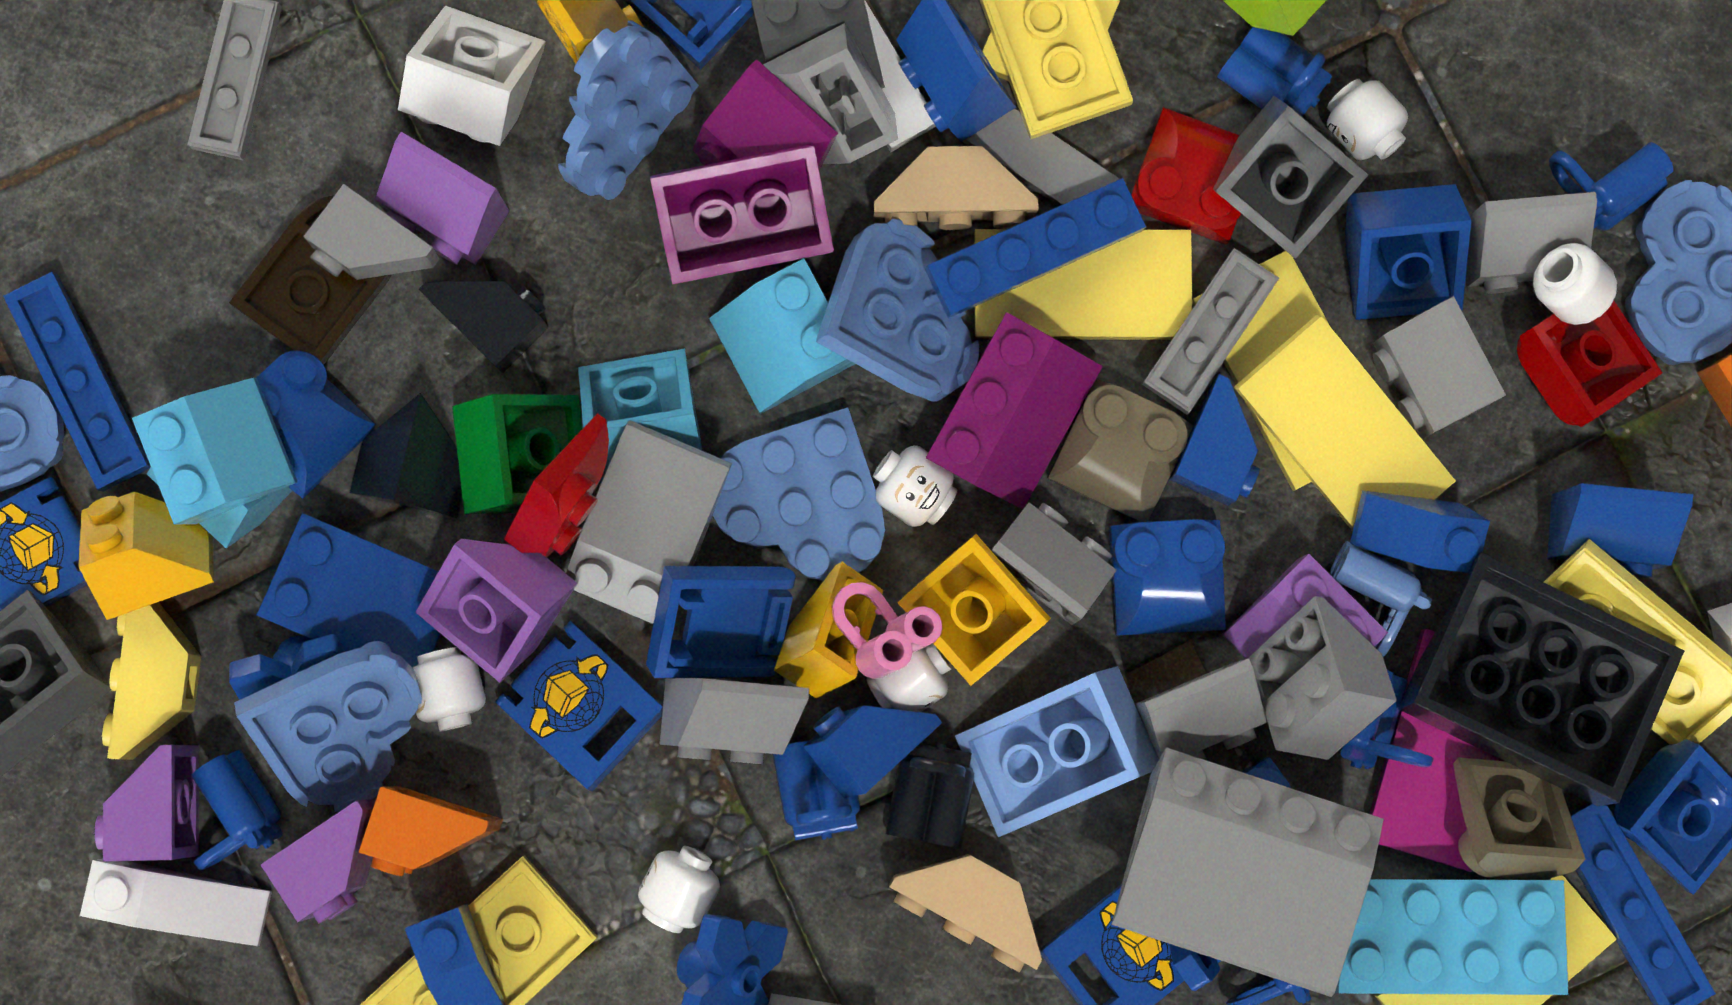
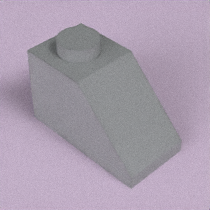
[303,184,440,280]

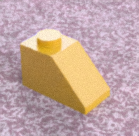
[774,561,884,699]

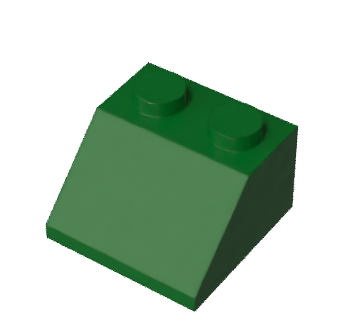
[452,394,582,515]

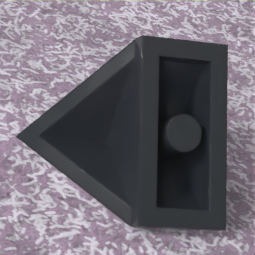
[350,393,462,518]

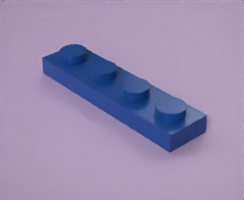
[925,178,1146,318]
[3,272,151,492]
[1570,802,1716,1005]

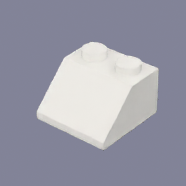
[398,6,546,146]

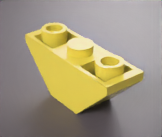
[102,602,201,760]

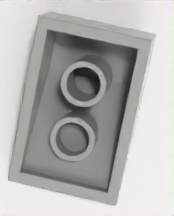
[566,420,732,624]

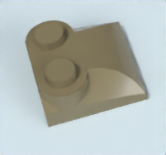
[1048,379,1194,522]
[1453,757,1586,880]

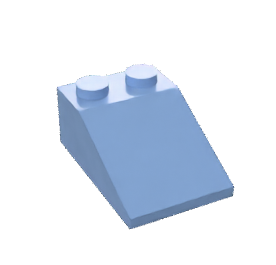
[955,666,1159,837]

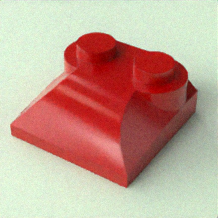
[1131,107,1241,245]
[1517,300,1663,427]
[504,413,609,558]

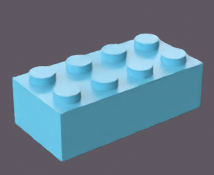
[1335,879,1568,995]

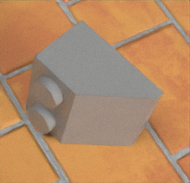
[1466,192,1597,294]
[1373,296,1506,438]
[991,503,1116,625]
[1135,659,1267,760]
[660,678,809,764]

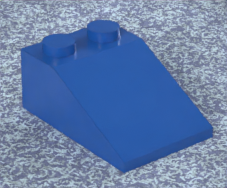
[257,513,442,668]

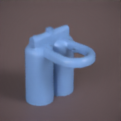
[1330,541,1432,657]

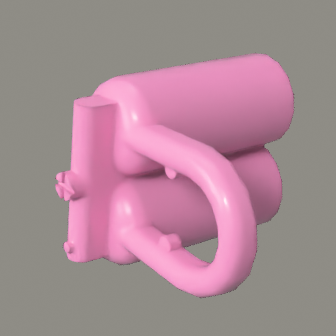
[832,582,942,679]

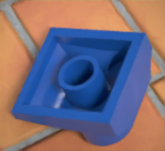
[256,351,376,499]
[1109,519,1226,636]
[1613,739,1732,895]

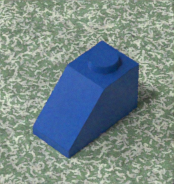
[1169,374,1260,506]
[1350,490,1490,573]
[803,706,942,798]
[405,904,505,1005]

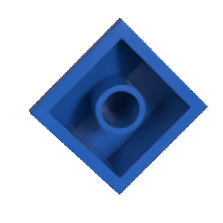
[896,0,1016,142]
[1345,184,1471,320]
[1547,483,1693,578]

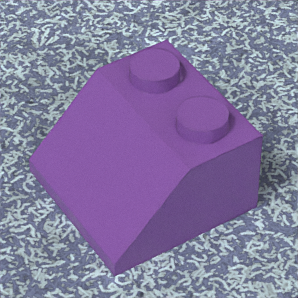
[375,132,509,265]
[415,539,578,683]
[1222,554,1388,660]
[95,745,199,862]
[261,799,376,924]

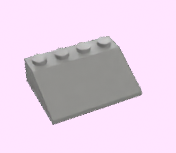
[1112,747,1384,997]

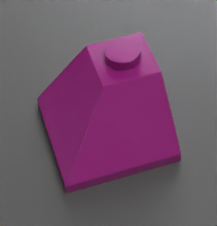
[693,59,838,171]

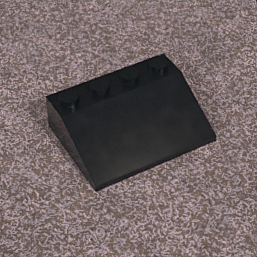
[1398,552,1685,806]

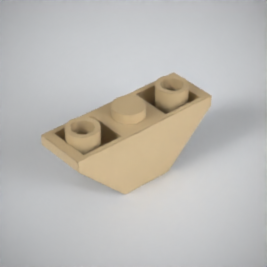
[873,146,1038,230]
[889,854,1042,972]

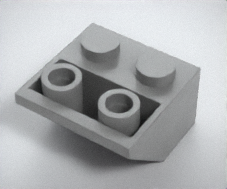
[763,23,898,164]
[1249,596,1397,760]

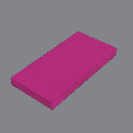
[1369,629,1503,872]

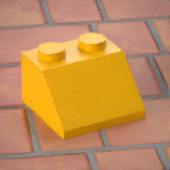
[78,492,214,620]
[897,534,1051,686]

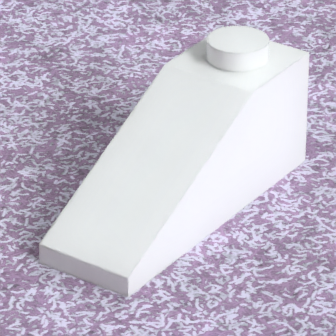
[80,859,272,946]

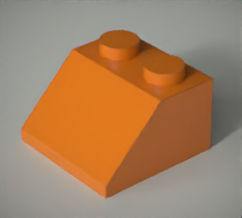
[359,786,503,876]

